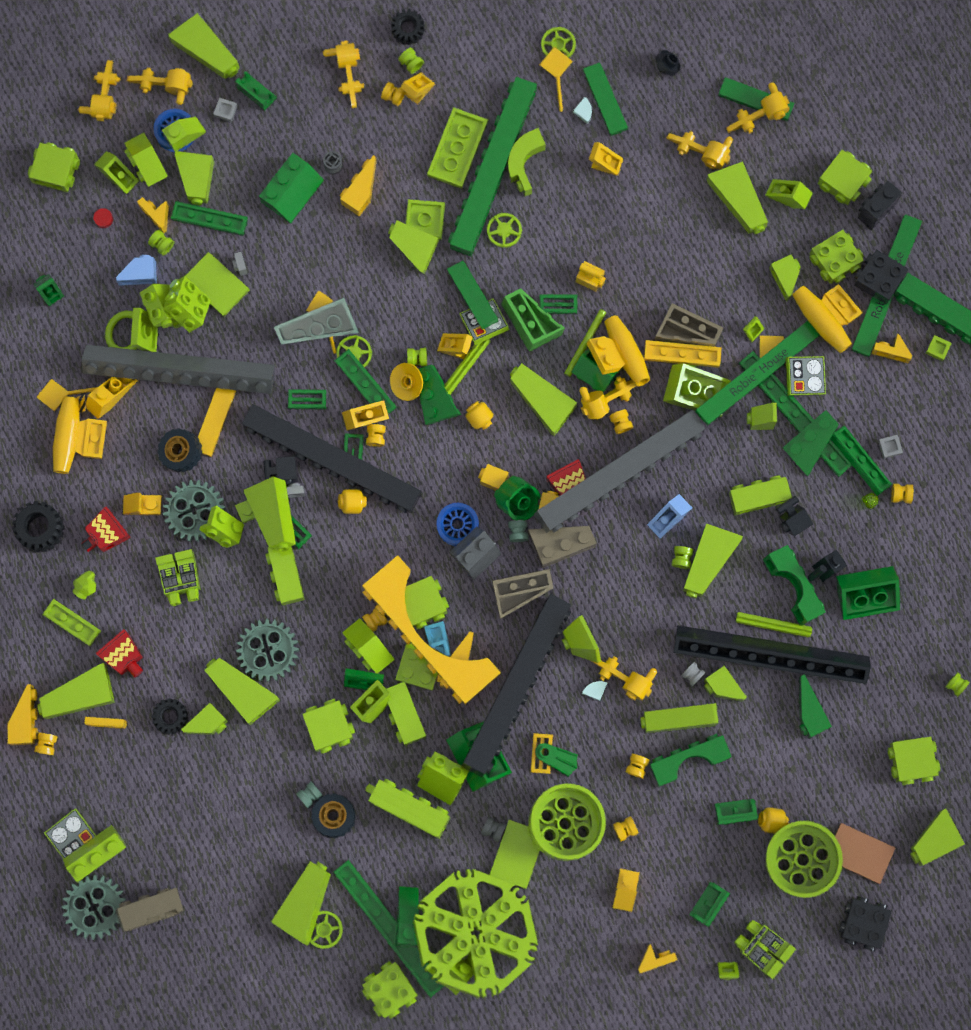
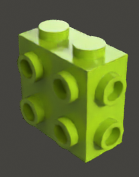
[28,142,80,192]
[818,150,872,205]
[809,230,864,284]
[163,276,211,333]
[140,284,182,328]
[405,576,449,629]
[303,699,355,754]
[887,736,940,785]
[417,752,469,806]
[362,961,418,1019]

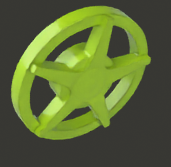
[541,27,576,58]
[487,213,522,248]
[336,335,372,368]
[310,911,343,949]

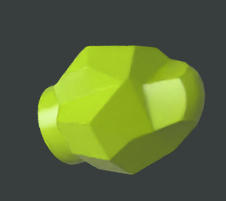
[72,571,96,599]

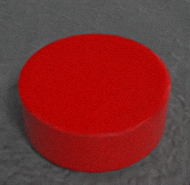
[93,208,113,228]

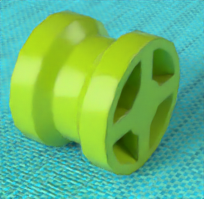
[945,672,970,697]

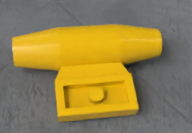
[792,284,862,353]
[587,315,650,386]
[53,397,107,474]

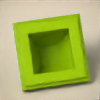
[743,316,765,342]
[717,962,739,980]

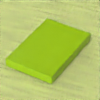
[185,252,250,317]
[490,820,546,889]

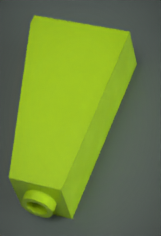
[168,13,240,79]
[707,162,768,234]
[510,363,577,437]
[244,477,296,552]
[683,523,743,598]
[205,658,280,725]
[37,663,115,719]
[640,703,718,733]
[271,861,331,946]

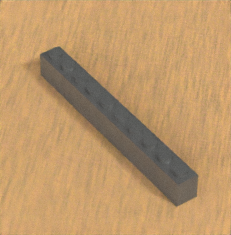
[82,345,275,394]
[534,410,705,533]

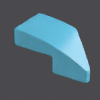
[424,621,451,656]

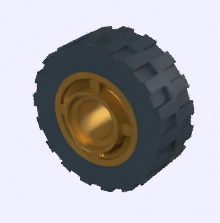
[158,428,202,472]
[311,793,356,838]

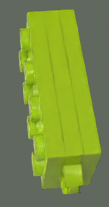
[365,779,450,839]

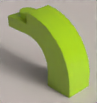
[508,128,545,196]

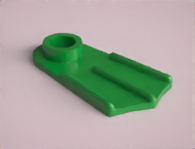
[535,743,578,777]

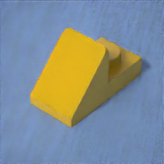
[400,73,435,104]
[589,142,623,176]
[137,197,169,233]
[437,333,473,359]
[872,334,912,363]
[123,492,162,515]
[613,869,639,912]
[638,944,677,973]

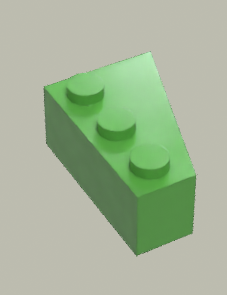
[501,288,565,352]

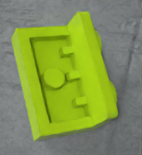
[199,505,244,548]

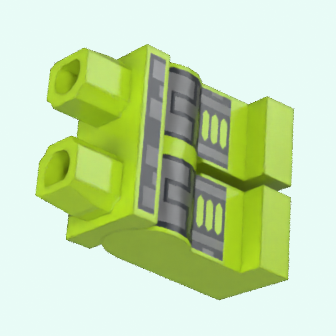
[155,549,201,606]
[734,920,796,979]

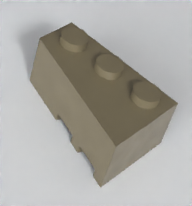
[654,303,723,347]
[528,526,597,568]
[492,569,553,619]
[115,888,184,933]

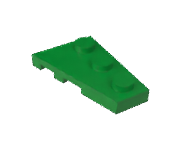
[419,365,461,425]
[783,410,839,476]

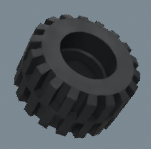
[12,501,65,552]

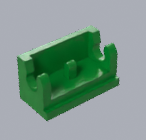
[235,71,277,111]
[715,799,758,825]
[689,882,730,927]

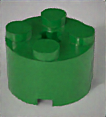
[494,476,540,521]

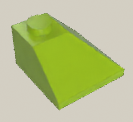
[561,615,601,663]

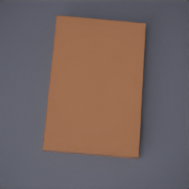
[825,823,895,884]

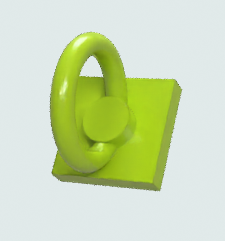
[105,308,158,352]

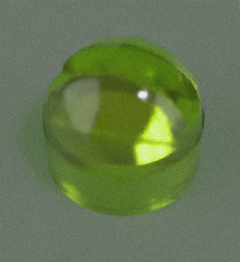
[862,493,879,510]

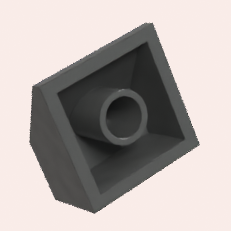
[449,526,501,580]

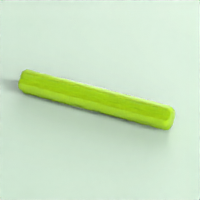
[444,339,490,395]
[736,612,812,638]

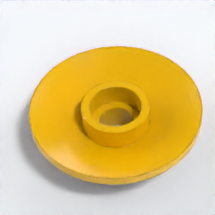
[390,363,423,401]

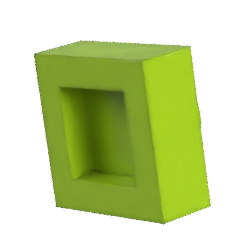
[925,335,952,361]
[235,500,255,524]

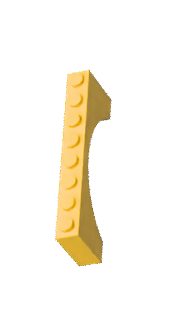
[362,555,501,705]

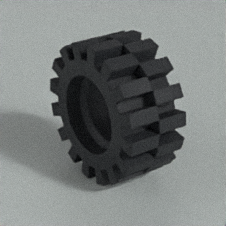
[391,9,425,45]
[151,698,188,734]

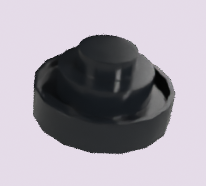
[656,50,681,76]

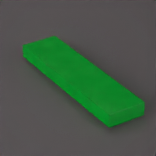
[583,62,628,136]
[718,77,795,122]
[171,201,248,236]
[447,260,499,330]
[334,349,397,415]
[831,425,892,496]

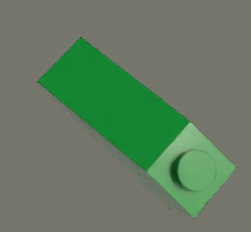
[33,274,64,306]
[799,674,832,738]
[395,886,419,948]

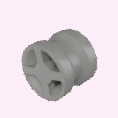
[681,662,706,686]

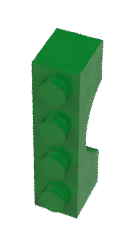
[763,545,826,626]
[649,734,732,787]

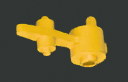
[323,41,364,108]
[78,60,120,121]
[127,68,193,105]
[726,82,790,134]
[666,131,733,169]
[580,377,636,419]
[591,656,657,701]

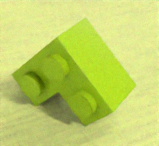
[124,133,168,187]
[342,618,395,673]

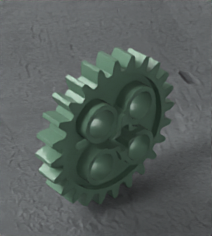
[163,480,226,542]
[236,619,300,682]
[62,875,126,940]

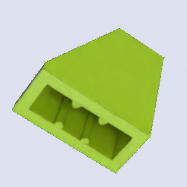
[175,151,214,205]
[388,220,439,274]
[910,809,965,866]

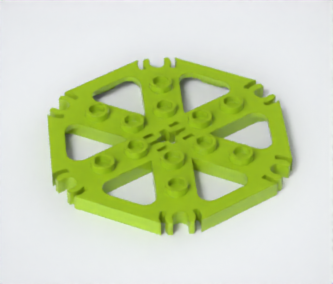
[413,869,538,998]

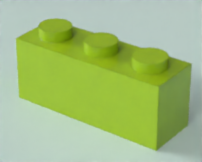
[729,475,792,515]
[265,546,305,606]
[386,682,427,746]
[63,825,126,882]

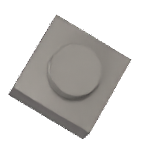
[213,98,238,122]
[232,252,248,276]
[878,435,903,459]
[286,483,305,498]

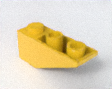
[340,155,376,217]
[85,377,138,419]
[7,684,38,745]

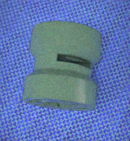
[508,520,529,542]
[296,781,323,809]

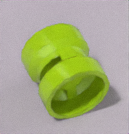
[398,48,424,74]
[148,230,174,256]
[407,348,427,367]
[672,546,693,569]

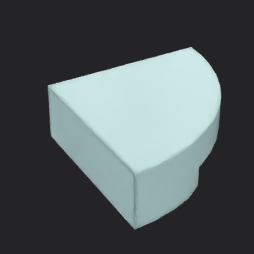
[573,97,592,124]
[582,681,607,701]

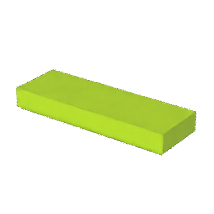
[42,599,101,647]

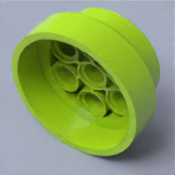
[528,784,606,861]
[765,821,843,898]

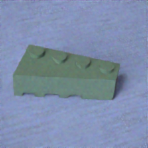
[274,297,359,345]

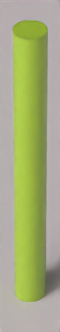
[564,309,606,377]

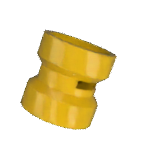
[381,82,405,106]
[609,409,633,434]
[366,424,386,447]
[891,483,914,504]
[362,608,388,632]
[34,732,58,756]
[625,753,650,779]
[613,816,639,842]

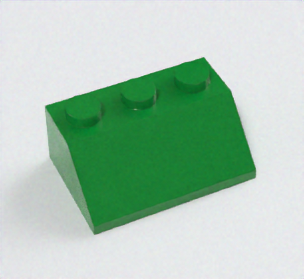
[259,153,324,224]
[836,566,900,620]
[446,721,512,792]

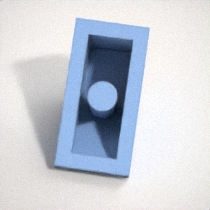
[116,255,157,286]
[647,494,692,538]

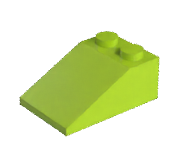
[663,363,731,417]

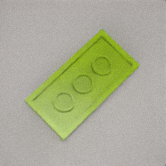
[427,107,488,189]

